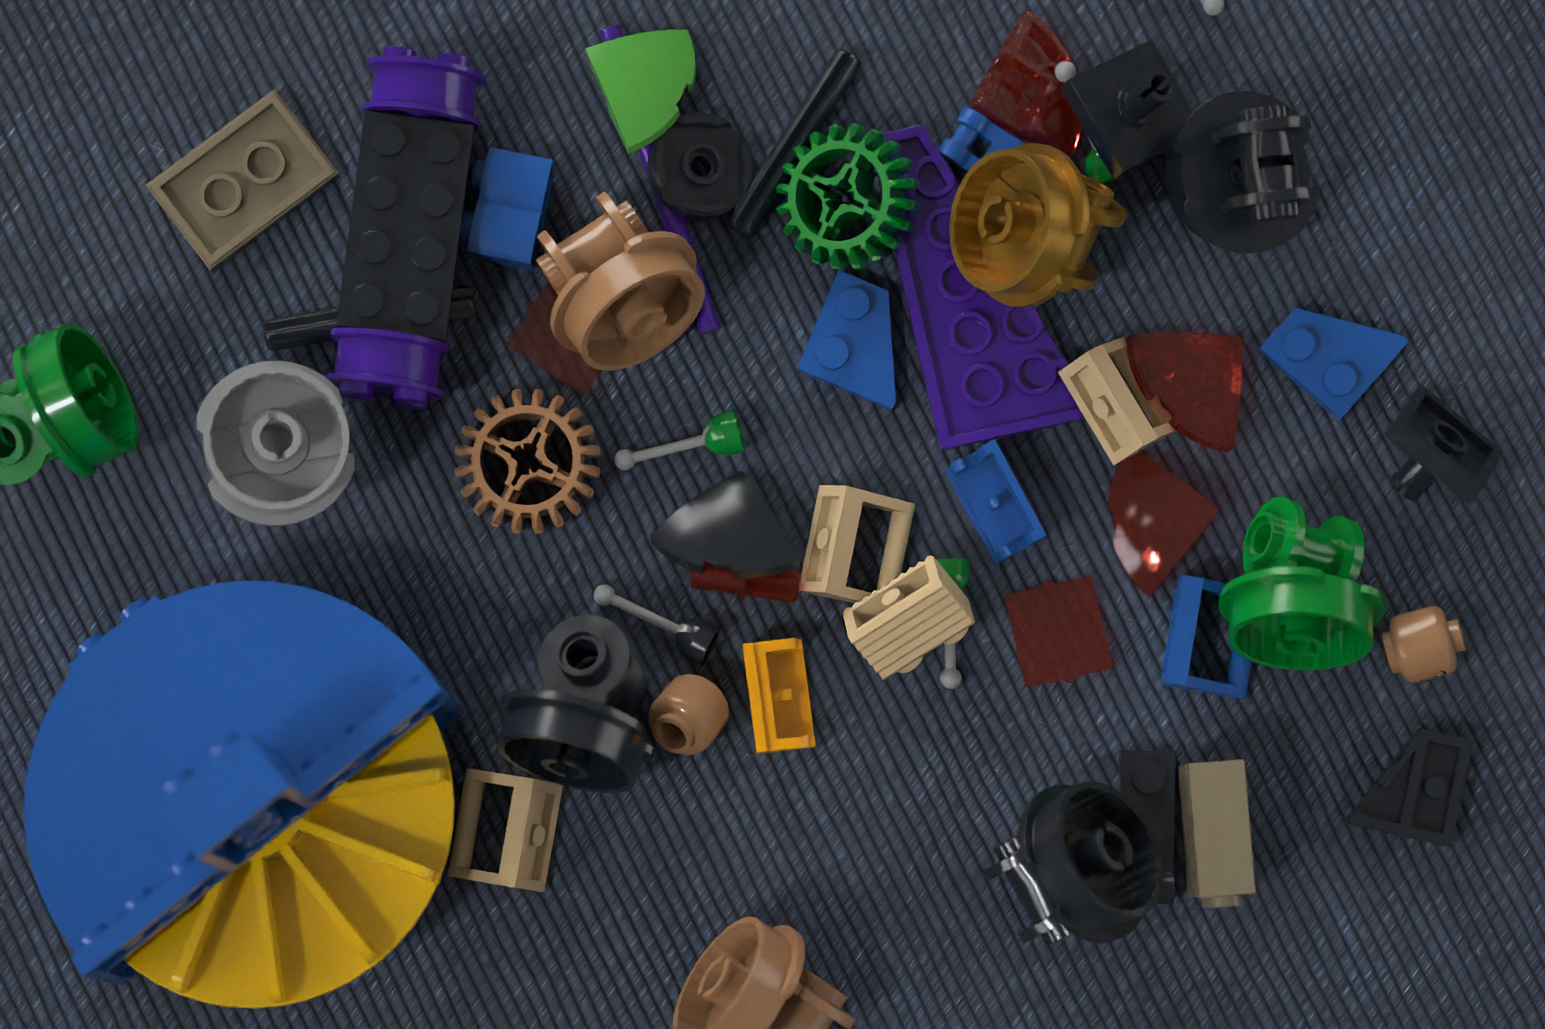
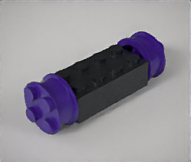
[325,46,486,410]

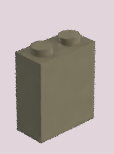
[1177,759,1255,908]

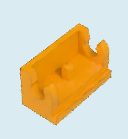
[742,638,816,755]

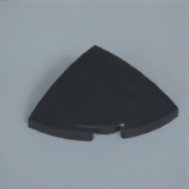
[650,471,800,579]

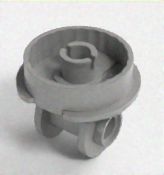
[196,361,355,526]

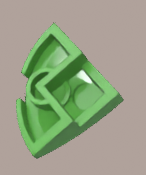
[585,30,696,154]

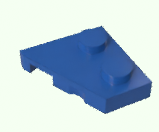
[797,270,896,411]
[1257,308,1409,421]

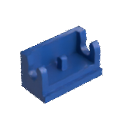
[944,439,1046,565]

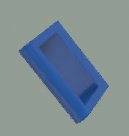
[1159,575,1252,700]

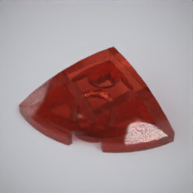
[969,10,1081,156]
[1126,332,1242,453]
[1107,452,1219,597]

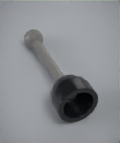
[594,584,721,666]

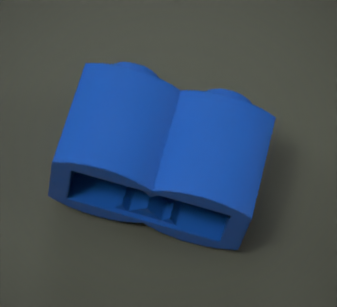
[460,147,555,271]

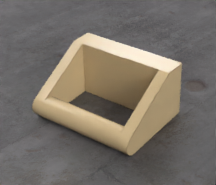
[1058,337,1179,466]
[798,485,915,603]
[447,768,563,892]

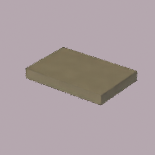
[145,89,341,273]

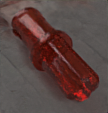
[691,562,801,602]

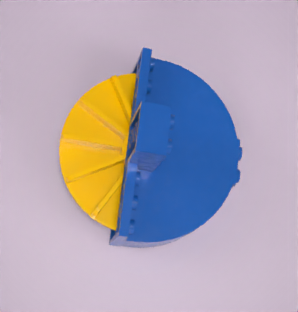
[24,581,465,1008]

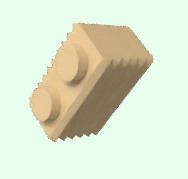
[843,556,975,680]

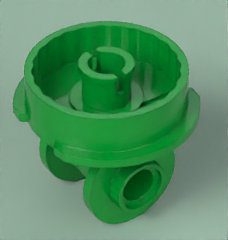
[0,323,139,485]
[1219,496,1385,671]

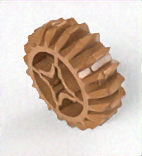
[455,389,601,535]

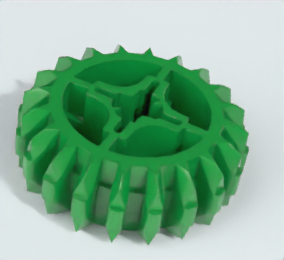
[775,124,921,270]

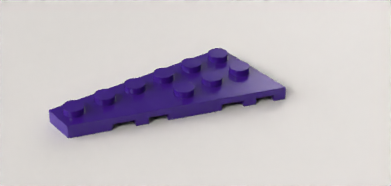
[876,125,1086,452]

